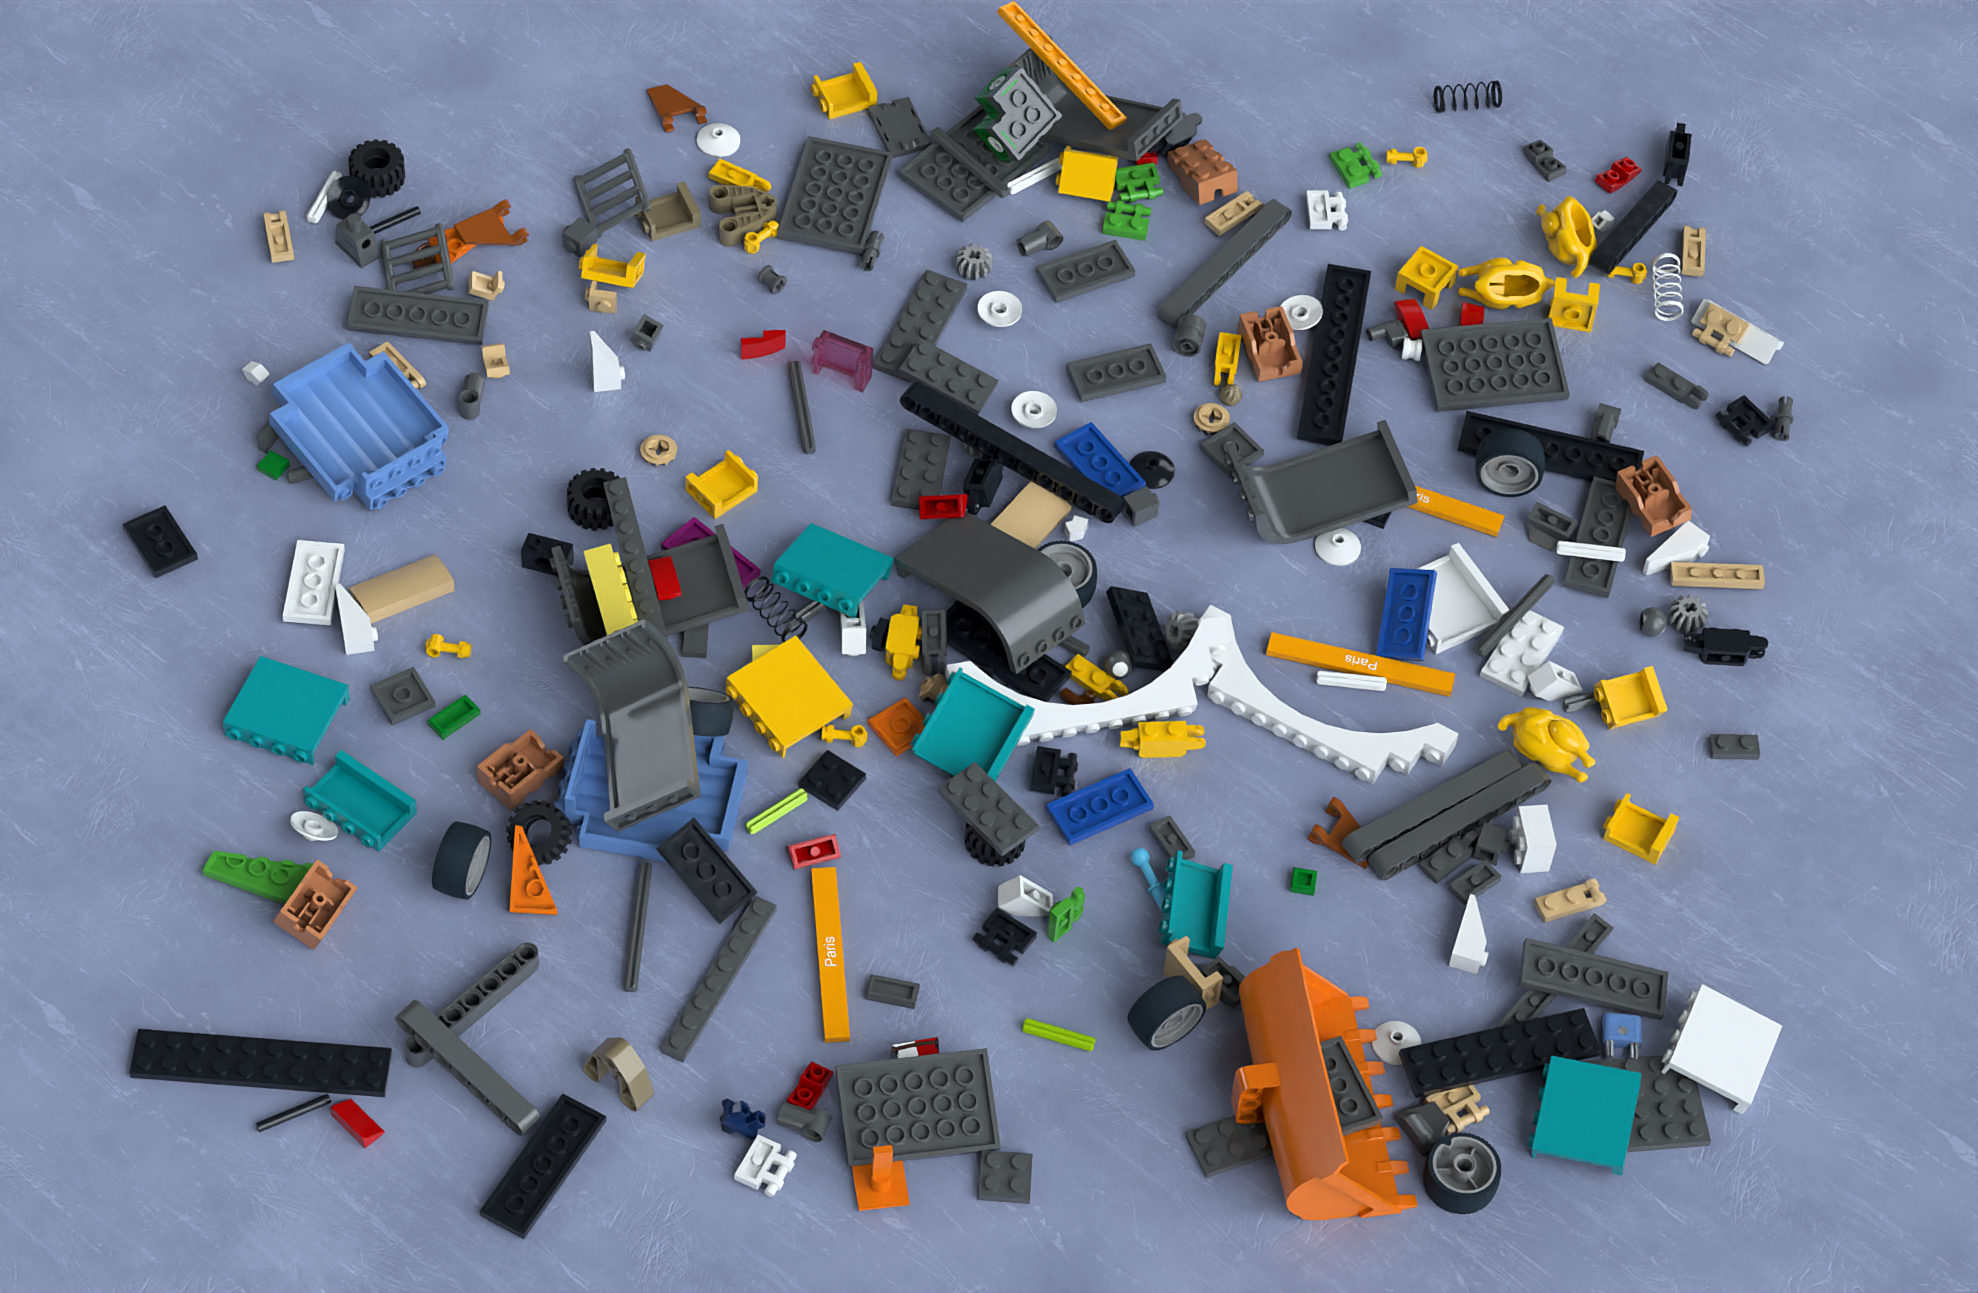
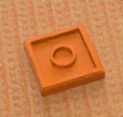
[867,697,925,757]

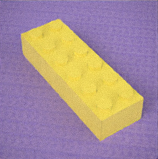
[583,543,638,635]

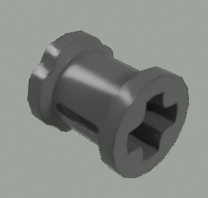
[757,265,787,294]

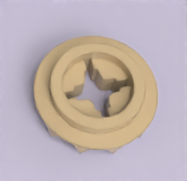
[1194,403,1230,434]
[640,435,677,467]

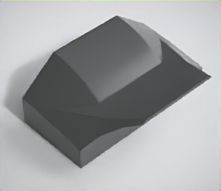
[1526,502,1578,551]
[1201,956,1245,1007]
[1394,1101,1450,1157]

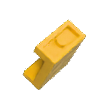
[811,62,877,120]
[1056,146,1118,202]
[579,244,646,288]
[685,450,758,519]
[1594,666,1668,730]
[1603,793,1679,865]

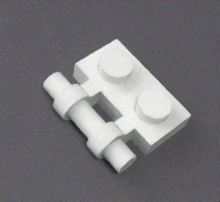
[1306,190,1348,231]
[734,1134,797,1197]

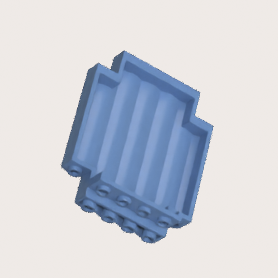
[269,342,449,510]
[553,719,748,862]

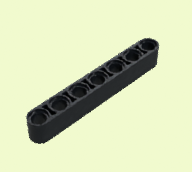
[1588,180,1678,275]

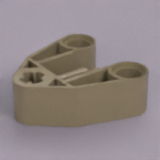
[709,185,777,247]
[583,1037,654,1112]

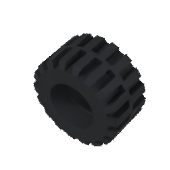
[348,139,405,198]
[567,468,620,531]
[506,800,573,865]
[965,822,1026,867]

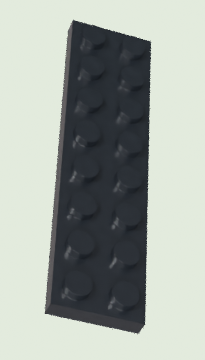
[1457,411,1644,482]
[1398,1008,1602,1098]

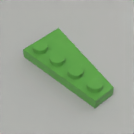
[202,851,313,905]

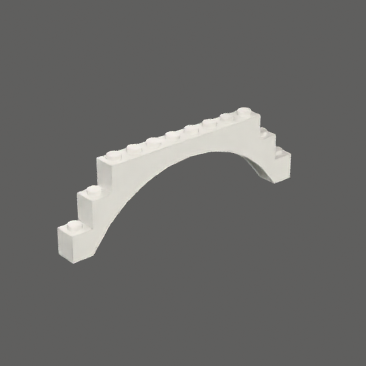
[1198,605,1459,784]
[945,615,1231,746]

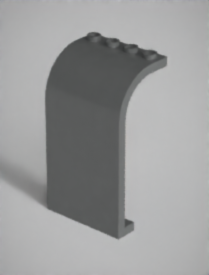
[1007,36,1183,161]
[1224,420,1418,544]
[893,511,1086,674]
[550,524,750,645]
[563,619,701,832]

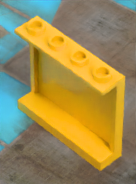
[725,635,853,758]

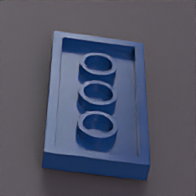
[1054,422,1146,499]
[1376,568,1437,661]
[1046,768,1154,846]

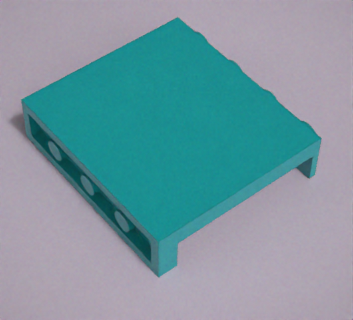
[771,523,894,618]
[223,656,350,765]
[910,667,1035,782]
[1528,1056,1642,1176]

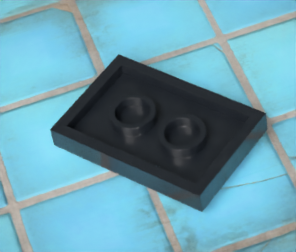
[123,505,198,578]

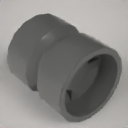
[1172,314,1207,357]

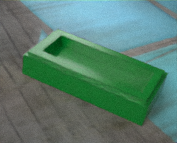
[427,695,481,740]

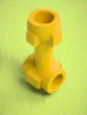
[1386,147,1428,168]
[744,220,779,254]
[1604,263,1647,284]
[425,634,472,658]
[822,725,867,747]

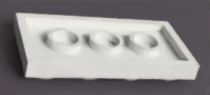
[283,540,345,625]
[1480,610,1564,697]

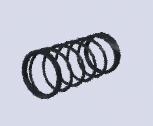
[1433,80,1502,113]
[744,576,808,643]

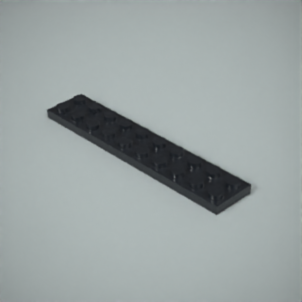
[1297,264,1371,445]
[129,1029,392,1097]

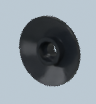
[327,176,371,220]
[1130,451,1175,489]

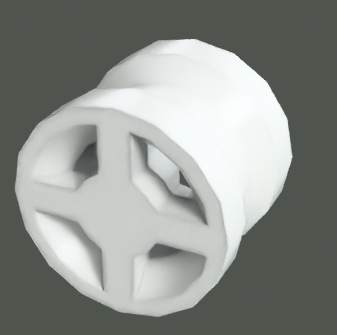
[1401,337,1422,362]

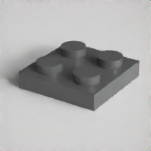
[1200,422,1264,478]
[370,667,436,726]
[978,1150,1033,1204]

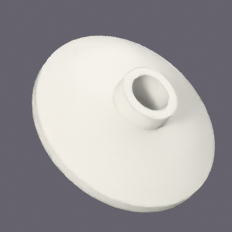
[697,123,740,157]
[978,291,1022,327]
[1281,295,1323,330]
[1011,391,1057,428]
[1315,528,1361,566]
[290,811,338,841]
[1371,1021,1421,1065]

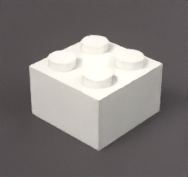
[1509,805,1557,874]

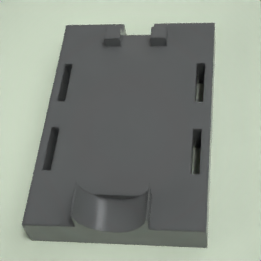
[868,97,931,158]

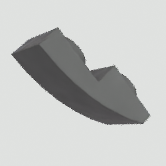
[1523,139,1566,182]

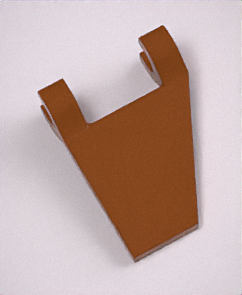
[647,84,707,133]
[454,199,529,245]
[1308,797,1369,869]

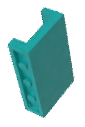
[302,750,417,852]
[1158,850,1233,959]

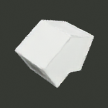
[1591,210,1615,233]
[242,361,270,387]
[1065,515,1088,542]

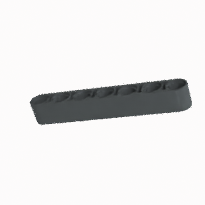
[405,942,539,1068]
[395,1000,540,1136]

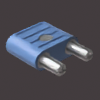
[1602,1013,1642,1059]

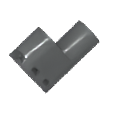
[1366,319,1408,347]

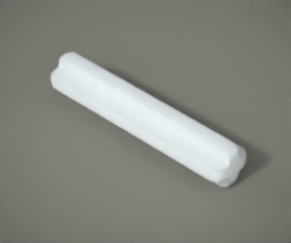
[1006,158,1062,194]
[307,171,342,224]
[1556,541,1626,562]
[1316,671,1387,691]

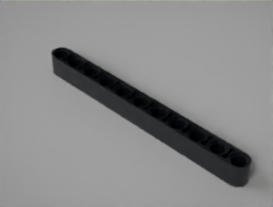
[900,382,1125,524]

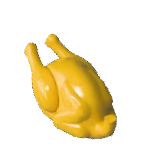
[1536,196,1597,278]
[1458,257,1555,310]
[1498,707,1595,783]

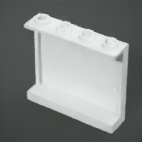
[1385,543,1509,654]
[1661,984,1782,1114]

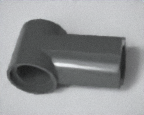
[1016,220,1064,257]
[459,372,485,419]
[1591,403,1621,443]
[777,1102,832,1142]

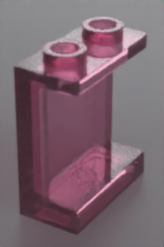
[811,330,873,393]

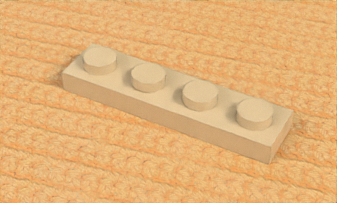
[1670,562,1765,589]

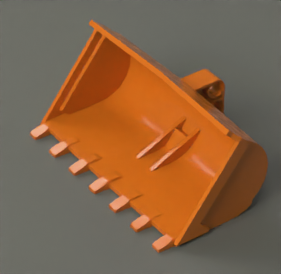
[1231,947,1418,1220]

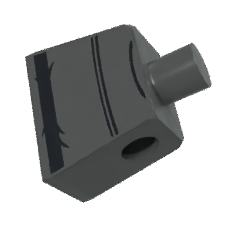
[335,214,379,269]

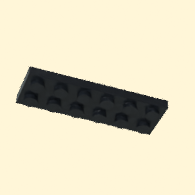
[947,600,1072,702]
[480,1093,606,1239]

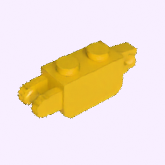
[885,604,922,681]
[1120,721,1206,758]

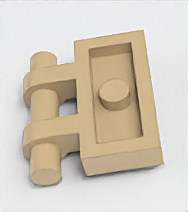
[1692,302,1750,357]
[1424,1085,1490,1135]

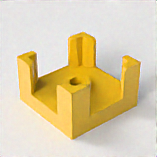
[1395,246,1459,310]
[1548,277,1600,332]

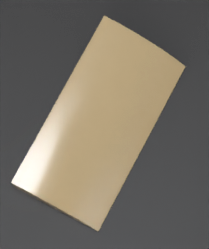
[990,481,1072,549]
[348,554,455,623]

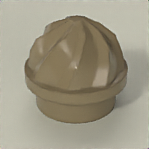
[1219,383,1242,407]

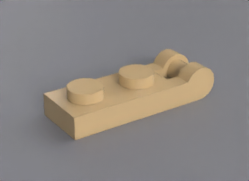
[1204,191,1264,236]
[263,210,294,263]
[1681,225,1706,277]
[369,341,426,389]
[1534,879,1607,923]

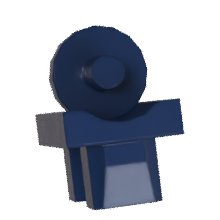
[720,1098,766,1140]

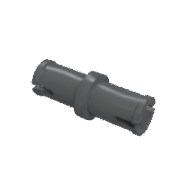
[859,230,884,271]
[1775,396,1793,441]

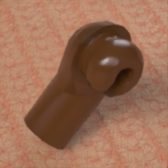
[1059,688,1096,705]

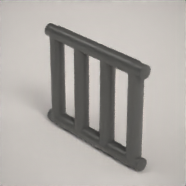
[574,148,652,238]
[380,223,455,294]

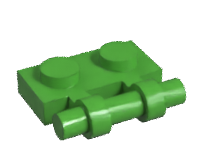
[1329,142,1382,189]
[1115,163,1163,203]
[1102,200,1152,241]
[1047,887,1085,942]

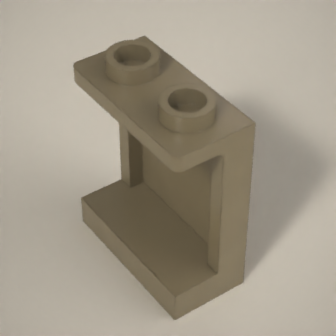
[635,181,701,241]

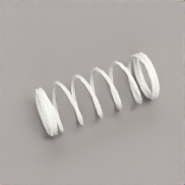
[1651,253,1684,321]

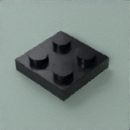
[799,750,866,811]

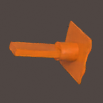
[852,1145,910,1211]

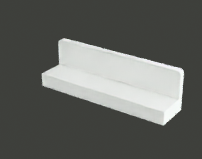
[1691,299,1784,364]

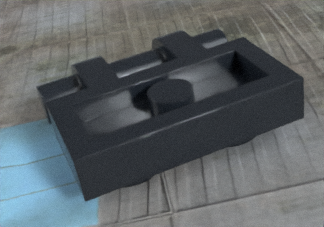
[1715,395,1775,447]
[1030,746,1078,797]
[972,908,1037,966]

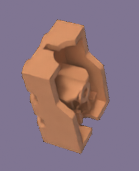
[1167,139,1238,205]
[1237,306,1303,382]
[1615,455,1692,537]
[477,729,564,811]
[272,859,358,950]

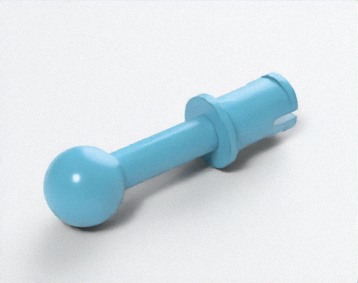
[1130,848,1166,910]

